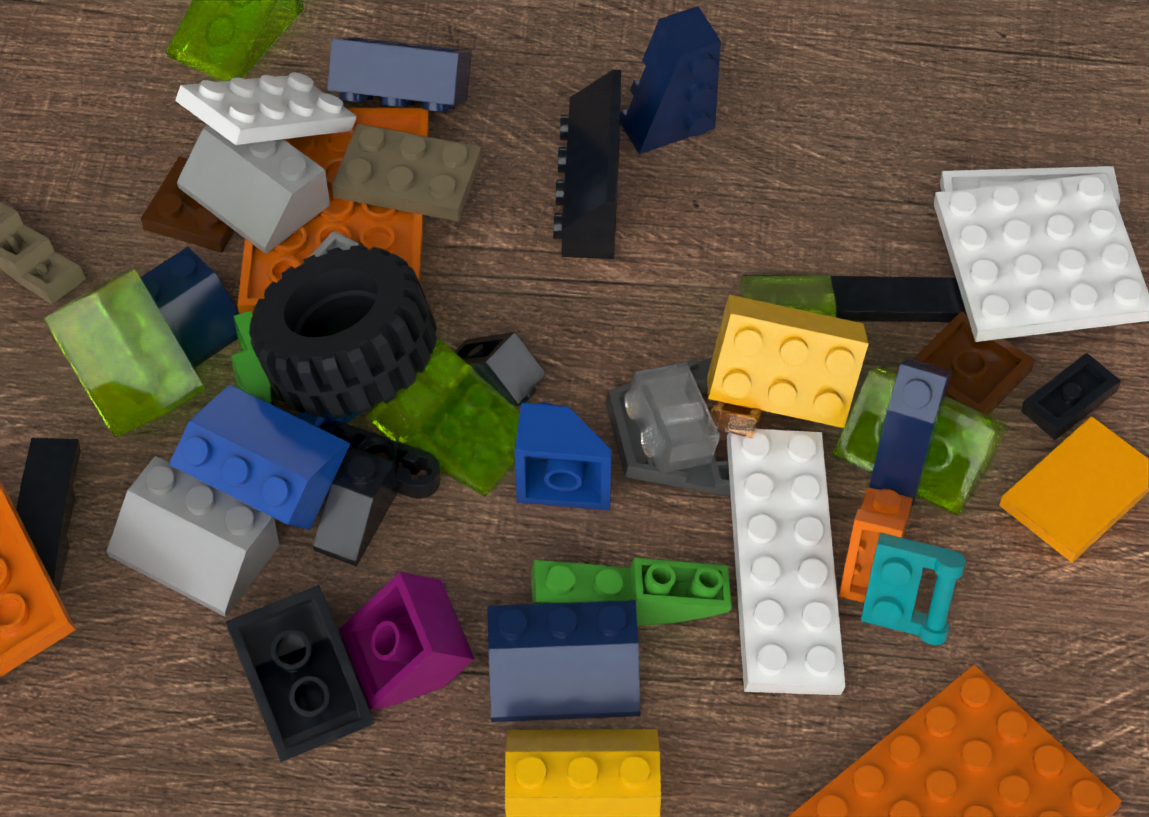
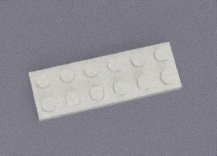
[727,428,846,695]

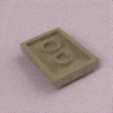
[332,124,482,222]

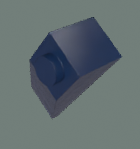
[869,358,953,507]

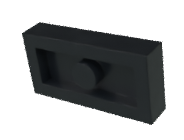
[1021,353,1121,440]

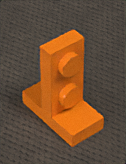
[839,487,913,603]

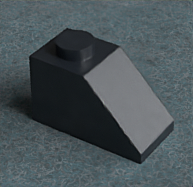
[438,332,546,407]
[313,447,397,567]

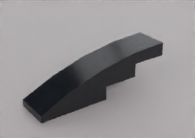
[16,438,81,593]

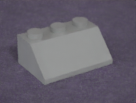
[177,125,330,254]
[107,456,280,617]

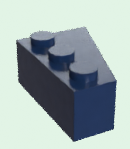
[620,6,721,154]

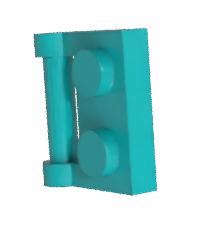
[861,533,966,645]

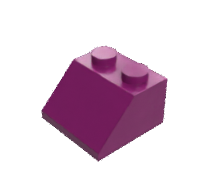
[339,572,475,710]

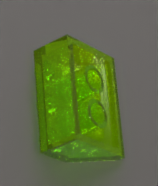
[43,269,205,437]
[833,366,1008,516]

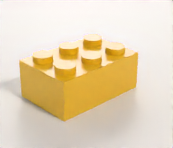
[707,294,869,428]

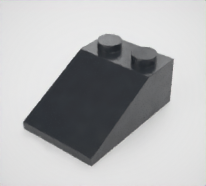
[226,585,375,762]

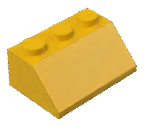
[505,729,661,817]

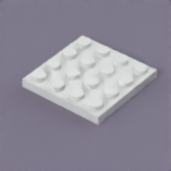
[934,173,1149,342]

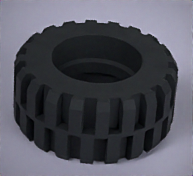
[249,245,437,418]

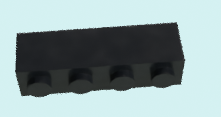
[553,70,621,259]

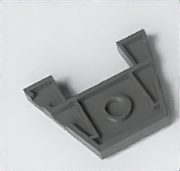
[605,357,731,497]

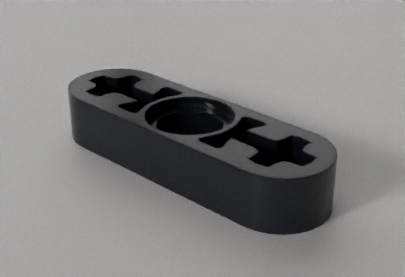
[319,421,441,499]

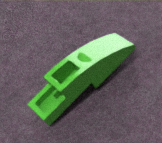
[531,558,732,626]

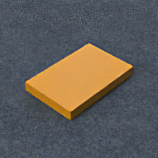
[999,416,1149,563]

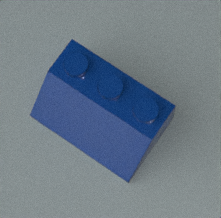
[169,384,351,530]

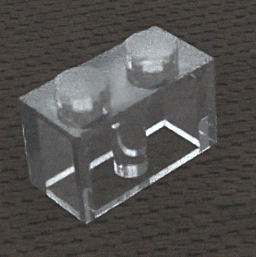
[625,362,720,474]

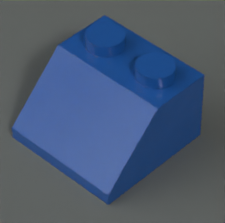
[515,402,612,510]

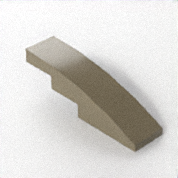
[0,202,86,305]

